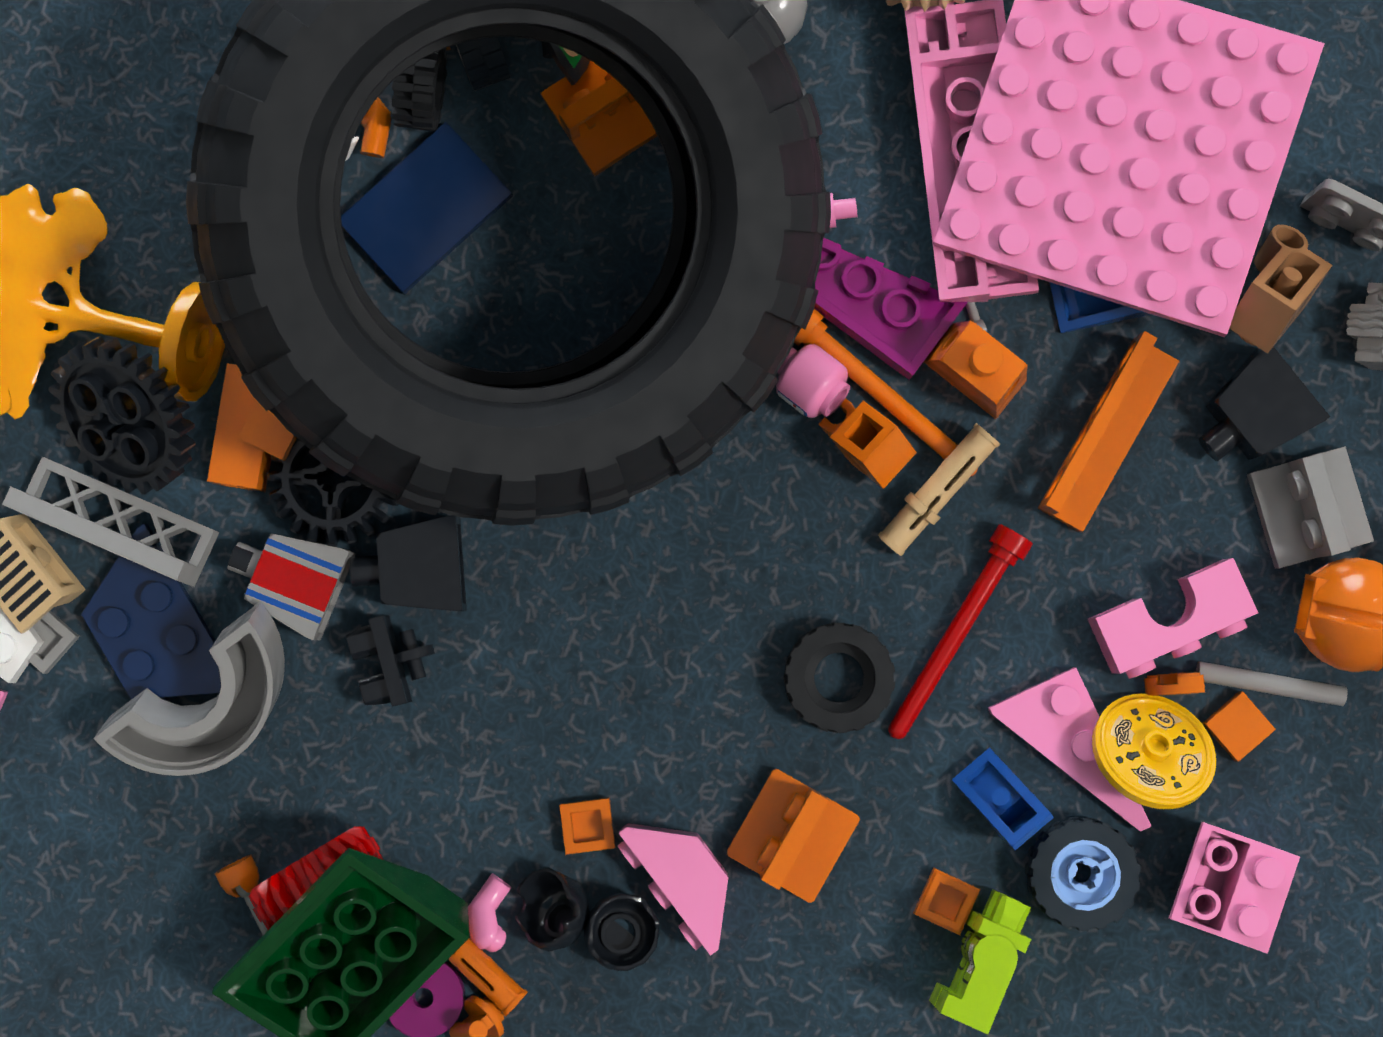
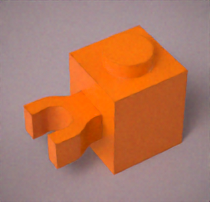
[819,398,917,489]

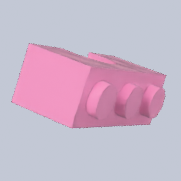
[1088,558,1258,679]

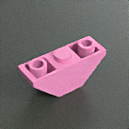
[617,823,728,956]

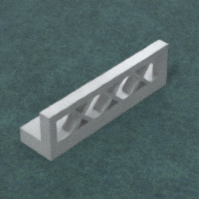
[2,457,219,587]

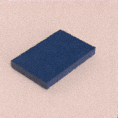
[341,122,513,294]

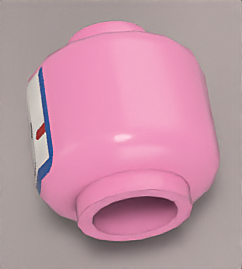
[776,344,850,418]

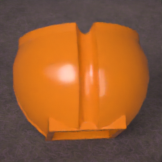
[1294,558,1383,673]

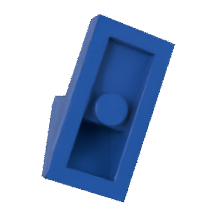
[952,747,1054,850]

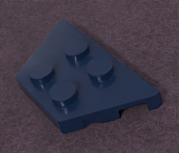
[81,524,221,699]

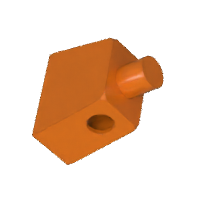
[923,321,1028,419]

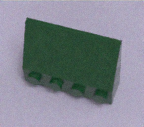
[212,848,470,1037]

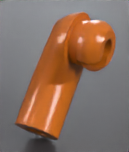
[360,97,392,159]

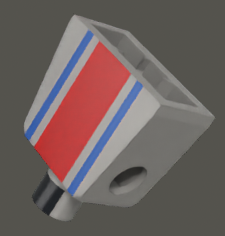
[227,534,356,640]

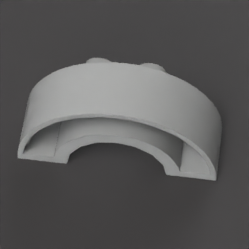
[93,601,285,776]

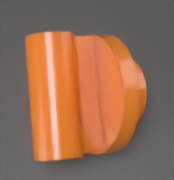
[449,995,504,1037]

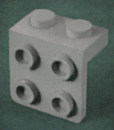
[1300,179,1383,251]

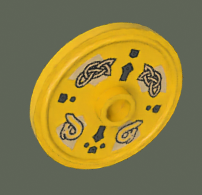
[1092,693,1216,809]

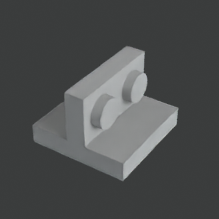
[1247,446,1374,569]

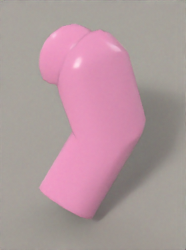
[468,873,512,952]

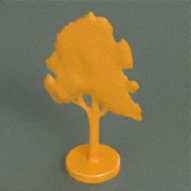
[0,184,225,419]

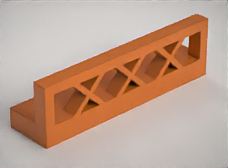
[1038,331,1179,533]

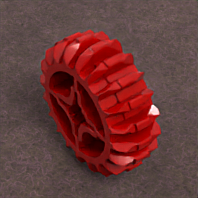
[249,826,384,930]

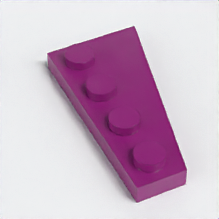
[814,238,968,380]

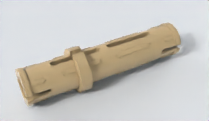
[878,423,1000,556]

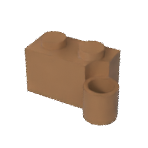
[1229,225,1333,354]

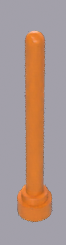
[794,308,978,477]

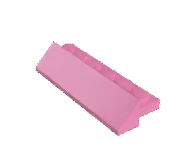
[904,0,1039,302]

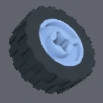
[1025,817,1141,931]

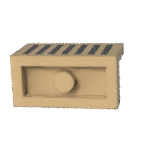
[0,514,86,634]

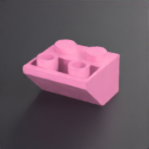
[1169,821,1300,954]

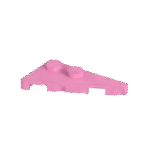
[988,667,1152,832]

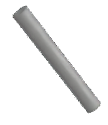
[1196,661,1348,706]

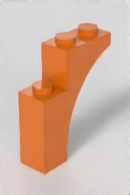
[207,363,272,492]

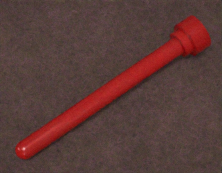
[888,524,1033,739]

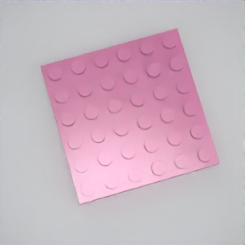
[933,0,1325,337]

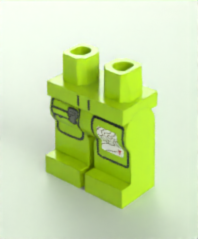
[929,889,1031,1034]

